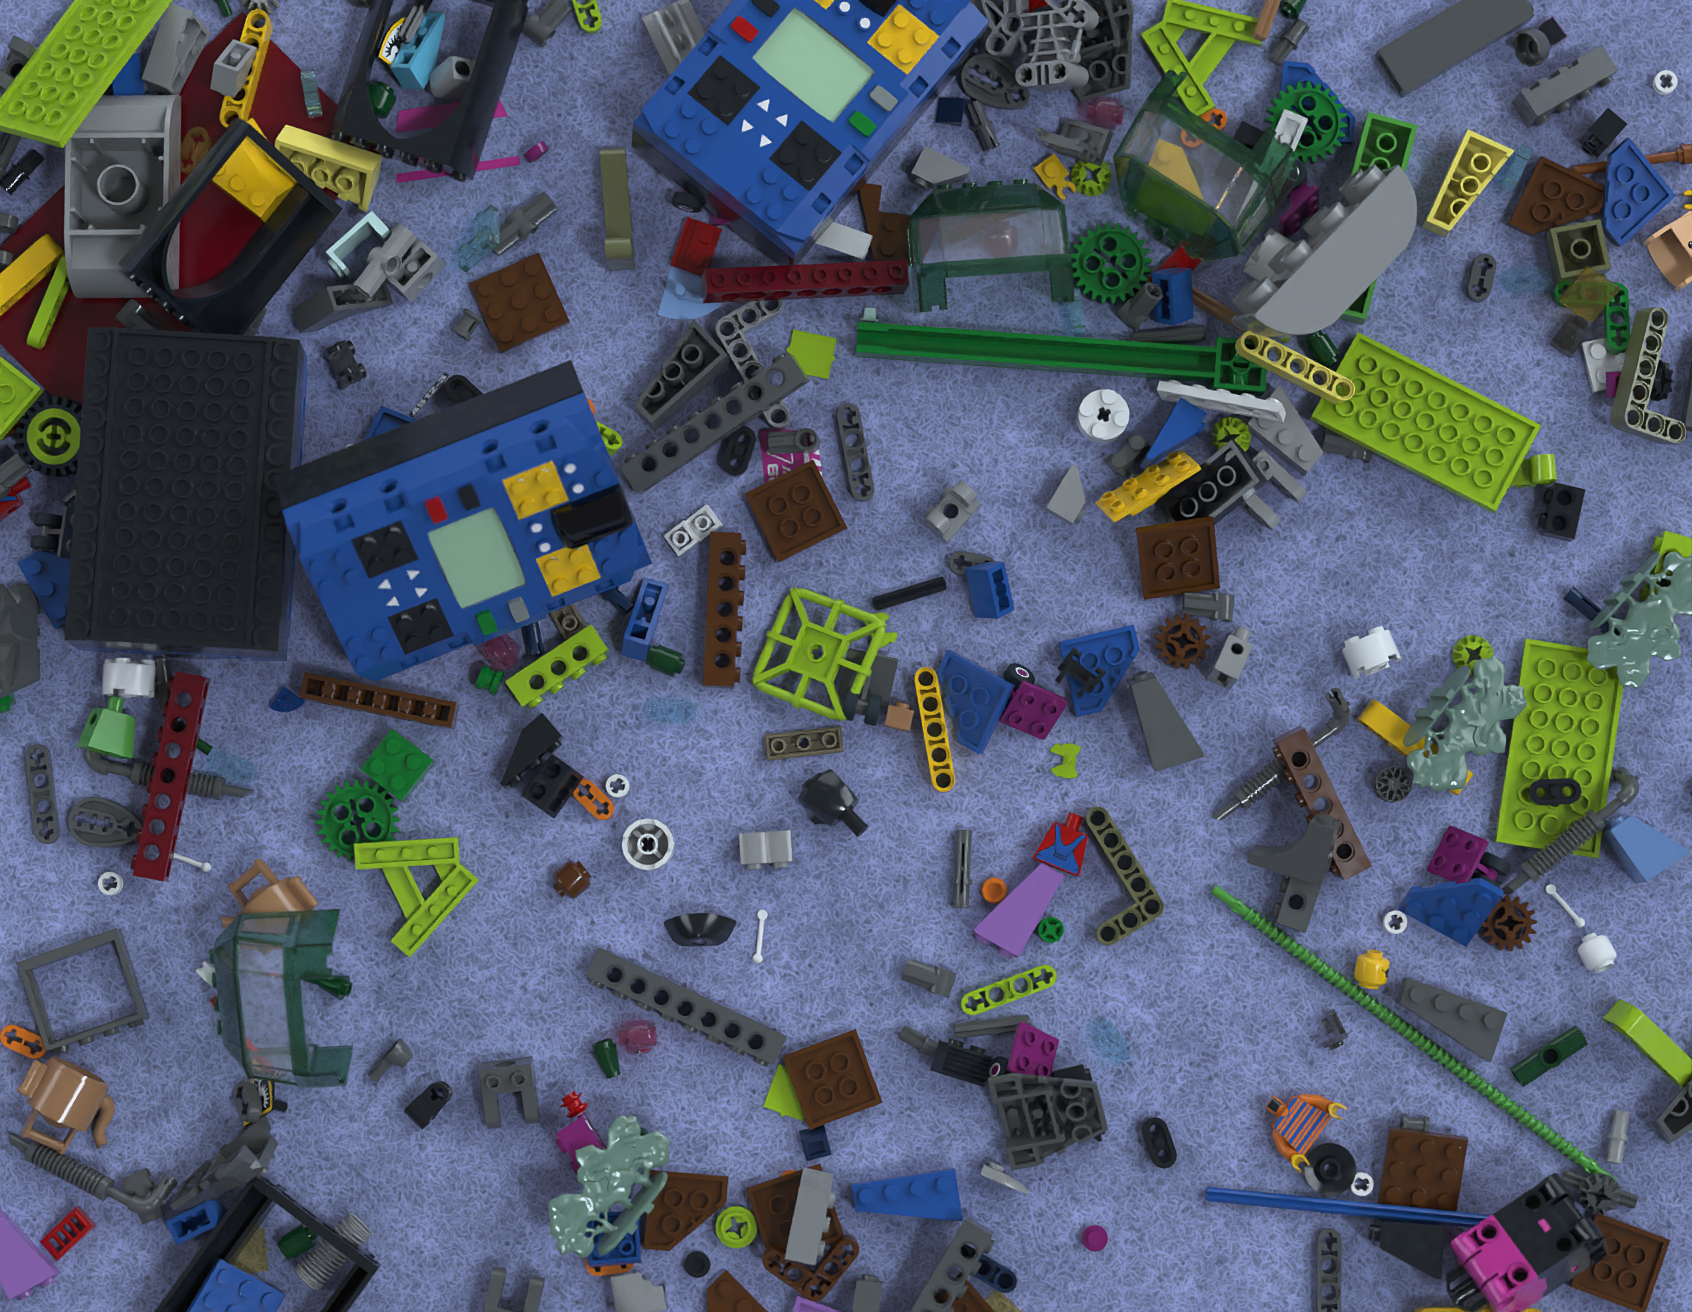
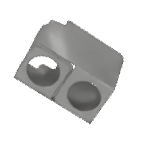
[429,55,476,102]
[610,1272,668,1312]

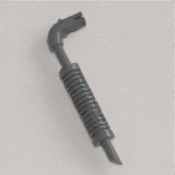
[1212,688,1351,820]
[85,750,254,800]
[1501,767,1639,895]
[8,1132,178,1214]

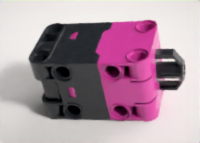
[1446,1173,1608,1312]

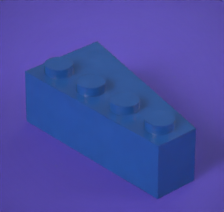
[852,1168,963,1221]

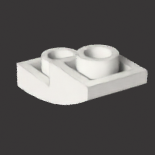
[816,222,873,260]
[664,505,723,556]

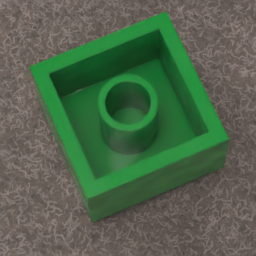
[360,729,436,802]

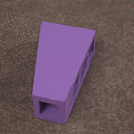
[973,863,1064,959]
[0,1208,61,1301]

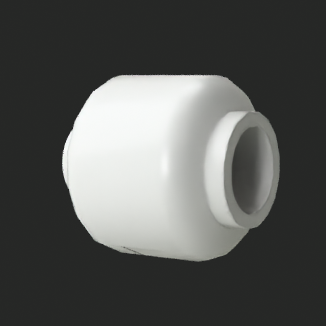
[1578,933,1617,973]

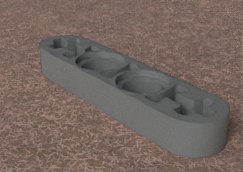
[837,403,874,502]
[25,744,60,844]
[1316,1228,1341,1312]

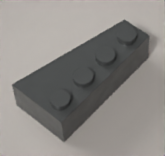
[1512,45,1618,128]
[635,319,731,431]
[1396,978,1507,1062]
[1652,1078,1692,1144]

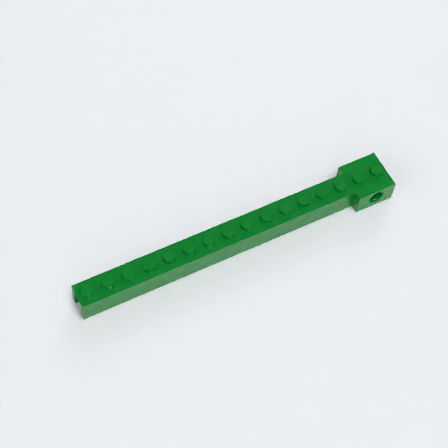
[856,322,1268,396]

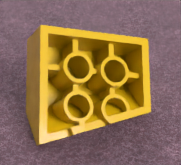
[211,117,296,223]

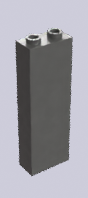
[1375,0,1534,98]

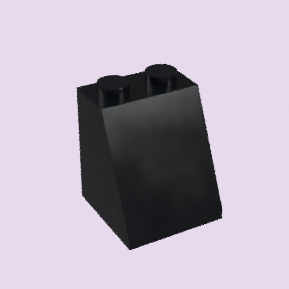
[1369,1218,1445,1280]

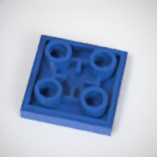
[586,1211,641,1268]

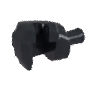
[798,769,869,837]

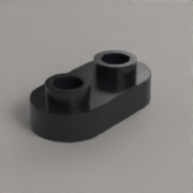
[445,375,483,404]
[722,426,756,477]
[1528,778,1581,806]
[1142,1117,1177,1169]

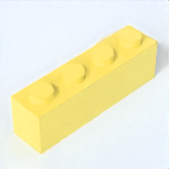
[275,125,382,213]
[1422,130,1515,237]

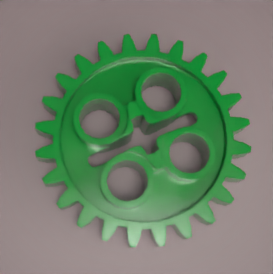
[1264,81,1348,165]
[1069,222,1152,306]
[315,778,400,862]

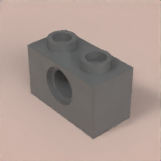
[1271,876,1321,933]

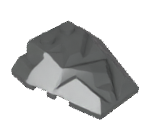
[1032,0,1134,102]
[0,584,40,699]
[988,1073,1108,1171]
[170,1115,278,1210]

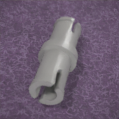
[1605,1110,1630,1164]

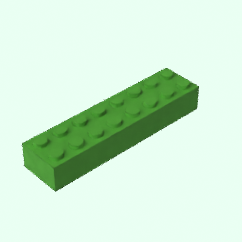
[1338,112,1418,325]

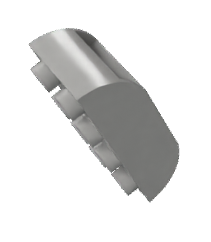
[64,95,181,298]
[1230,164,1417,339]

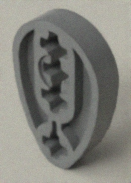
[961,54,1030,110]
[69,797,143,848]

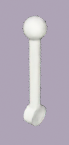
[173,853,211,872]
[1545,884,1585,928]
[753,910,768,964]

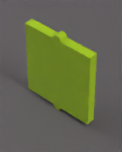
[786,329,837,379]
[763,1064,805,1121]

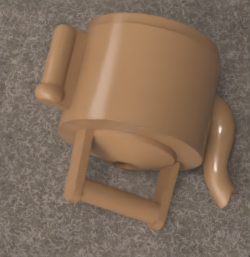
[221,859,320,957]
[17,1056,115,1155]

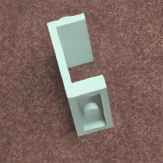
[326,211,391,280]

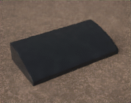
[1156,440,1268,525]

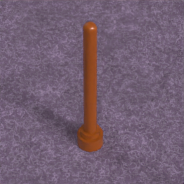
[1571,143,1692,175]

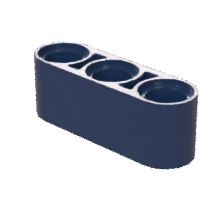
[962,1244,1017,1293]

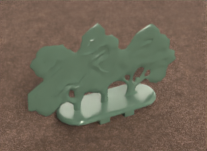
[1586,552,1692,688]
[1403,655,1527,792]
[548,1115,671,1257]

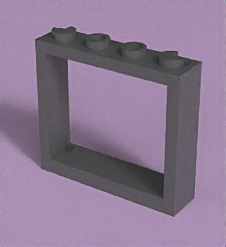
[17,928,149,1054]

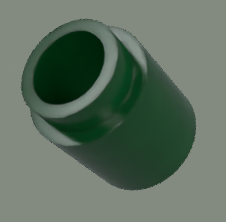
[1304,330,1340,368]
[645,645,686,677]
[277,1223,318,1260]

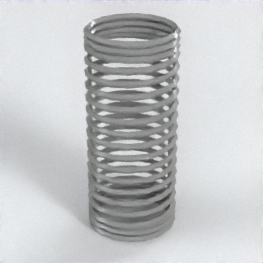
[294,1212,372,1291]

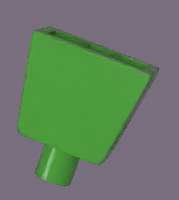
[77,696,135,759]

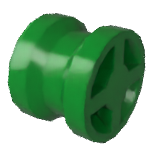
[475,665,504,696]
[1037,917,1064,943]

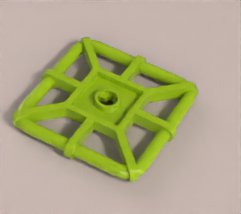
[750,587,887,722]

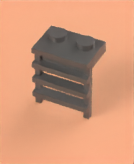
[1035,118,1113,166]

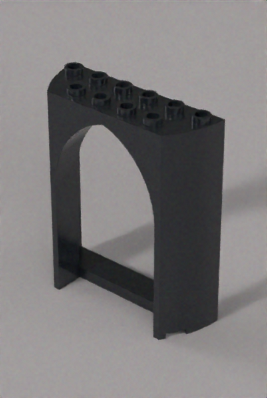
[328,0,529,182]
[118,118,342,335]
[154,1176,380,1312]

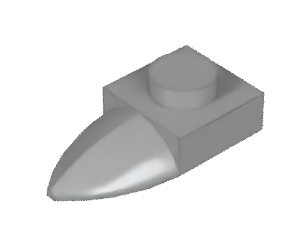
[979,1162,1029,1194]

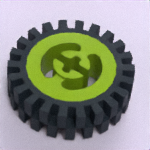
[16,397,82,477]

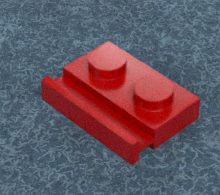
[671,217,722,276]

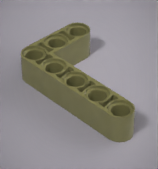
[600,147,636,272]
[1610,307,1686,444]
[1085,806,1164,946]

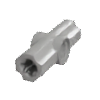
[353,224,417,299]

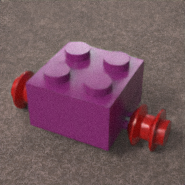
[555,1091,607,1175]

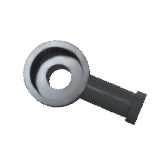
[368,1038,413,1083]

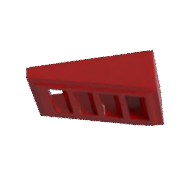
[40,1206,97,1261]

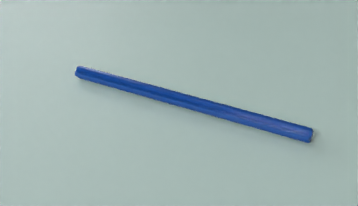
[1205,1187,1491,1228]

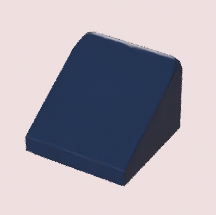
[936,97,966,127]
[799,1125,832,1161]

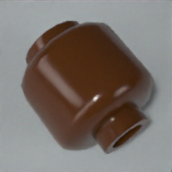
[552,860,592,899]

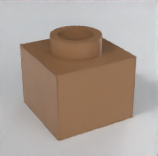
[884,702,914,732]

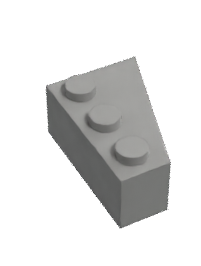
[142,3,211,95]
[1247,385,1324,476]
[785,1167,836,1265]

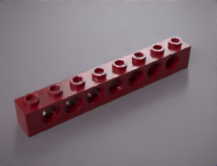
[701,260,909,303]
[131,671,211,882]

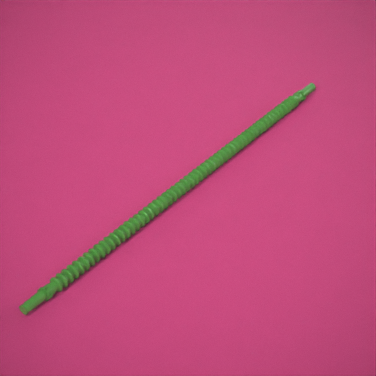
[1211,885,1617,1182]

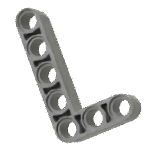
[716,300,790,430]

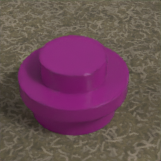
[1082,1225,1108,1252]

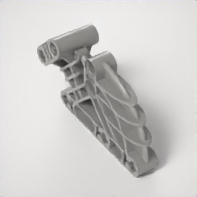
[969,0,1099,92]

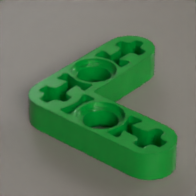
[1552,281,1630,355]

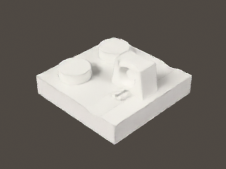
[1580,331,1640,393]

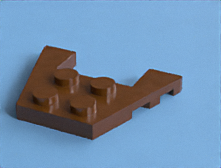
[859,183,958,268]

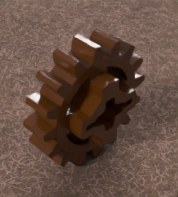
[1154,614,1210,670]
[1481,895,1537,952]

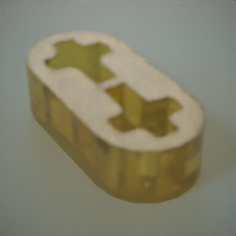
[180,127,211,175]

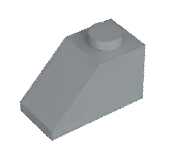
[210,39,257,97]
[911,146,971,189]
[1045,464,1087,526]

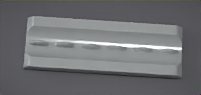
[641,0,705,76]

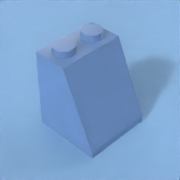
[1602,815,1689,884]

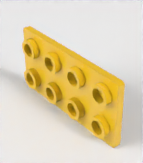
[1095,450,1201,523]

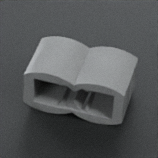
[739,830,793,870]

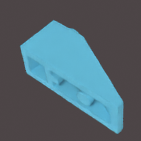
[390,12,445,89]

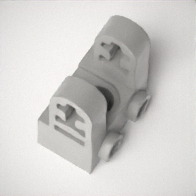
[364,223,445,302]
[1240,449,1307,531]
[924,480,981,544]

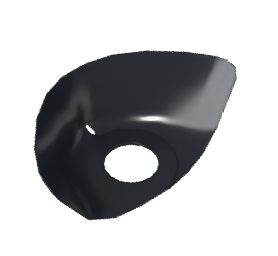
[663,913,737,946]

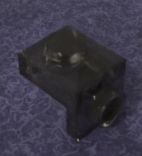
[1549,314,1591,358]

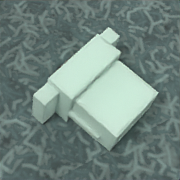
[860,307,879,323]

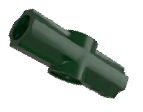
[1510,1025,1588,1087]

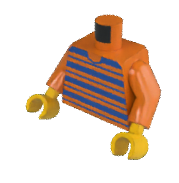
[1265,1094,1347,1173]

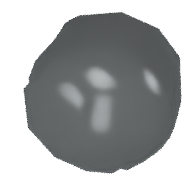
[1512,28,1550,67]

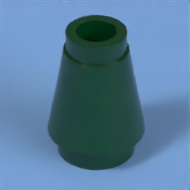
[592,1038,621,1079]

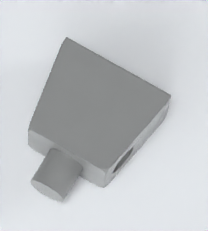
[1206,627,1253,691]

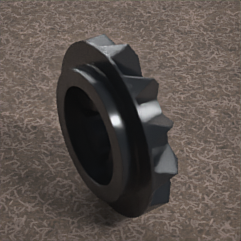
[1650,360,1675,401]

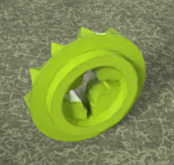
[1071,160,1112,197]
[1211,417,1251,452]
[1452,635,1493,676]
[716,1206,757,1248]

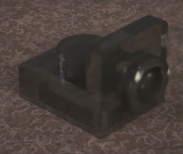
[1320,1008,1348,1050]

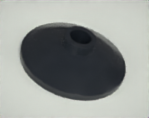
[1304,1143,1356,1196]

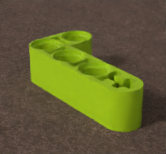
[1508,454,1557,489]
[1602,999,1692,1088]

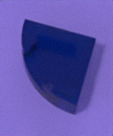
[269,687,306,713]

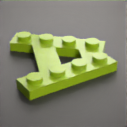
[1140,0,1262,120]
[354,836,479,958]

